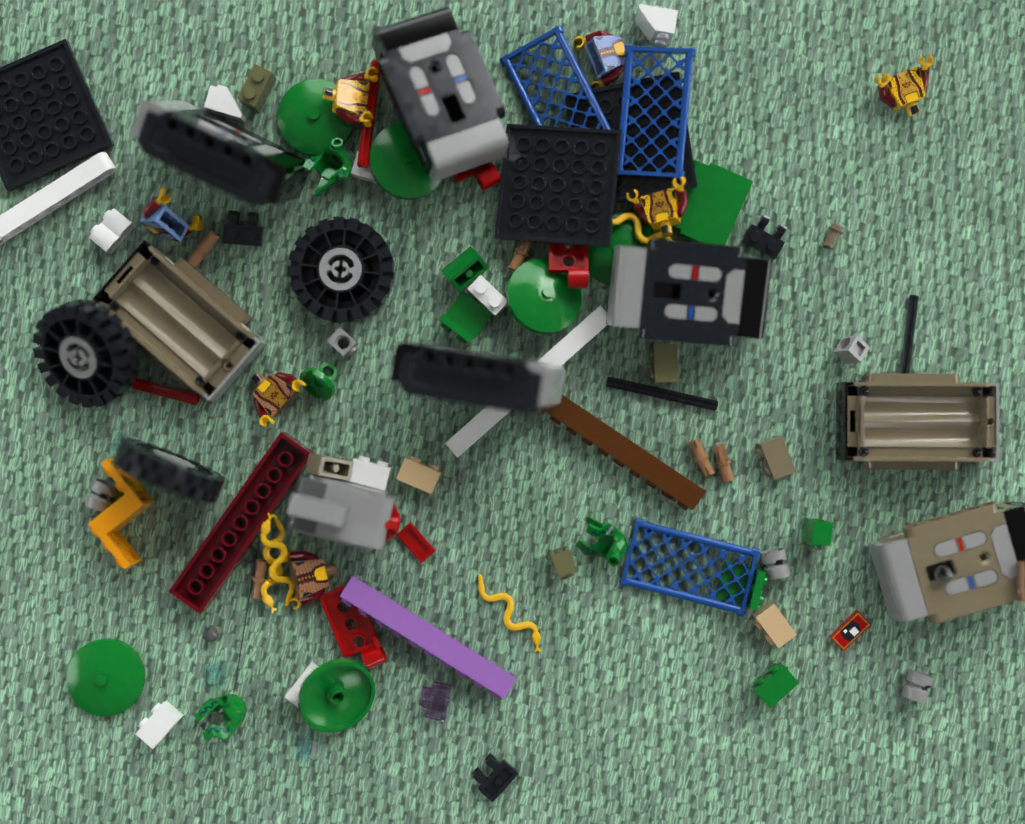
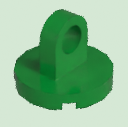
[300,363,338,401]

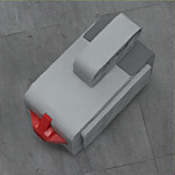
[286,474,401,551]

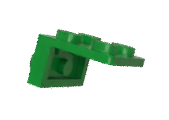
[439,292,492,345]
[716,562,767,610]

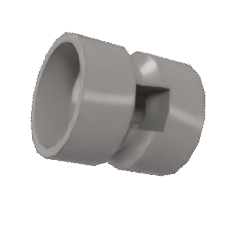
[85,478,118,512]
[760,548,791,580]
[901,669,934,704]

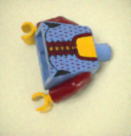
[574,30,632,88]
[140,187,203,242]

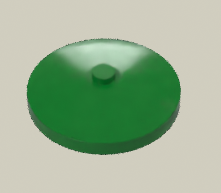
[277,79,354,156]
[369,123,442,200]
[588,211,655,287]
[506,258,582,334]
[66,638,145,716]
[298,659,375,733]

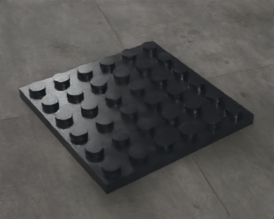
[0,39,115,192]
[566,71,698,203]
[494,124,622,248]

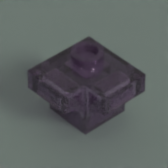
[418,681,452,722]

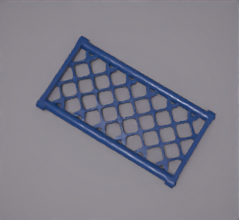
[500,25,611,129]
[618,45,696,180]
[619,517,760,617]

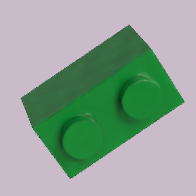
[441,246,489,293]
[802,518,833,549]
[752,662,799,709]

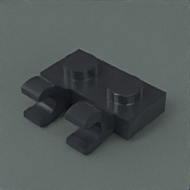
[222,210,263,247]
[741,214,788,260]
[472,753,519,802]

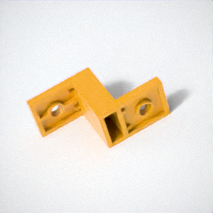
[88,458,155,570]

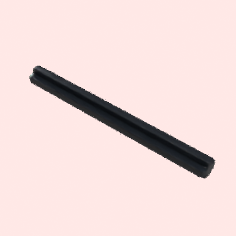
[900,295,919,374]
[606,377,718,411]

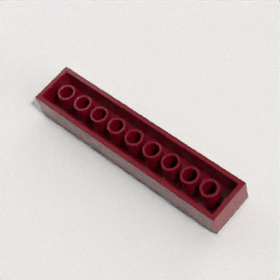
[168,432,316,614]

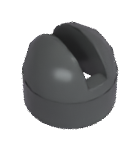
[934,566,953,583]
[202,625,219,642]

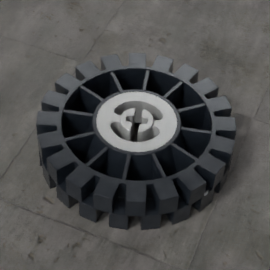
[288,217,395,323]
[33,299,139,408]
[112,437,226,504]

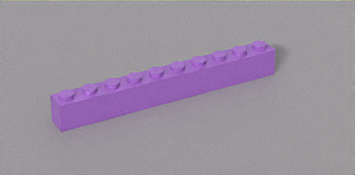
[340,575,517,699]

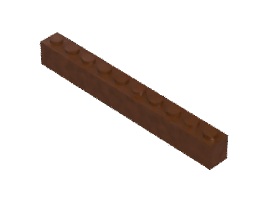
[540,395,706,511]

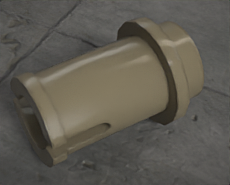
[822,223,843,249]

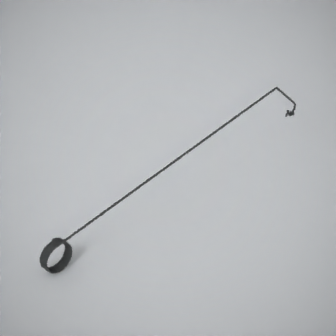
[201,546,257,730]

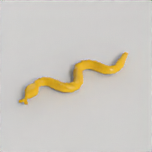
[613,212,673,245]
[260,513,295,607]
[261,514,285,614]
[478,574,541,653]

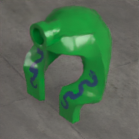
[302,138,351,196]
[575,517,627,566]
[194,694,247,741]

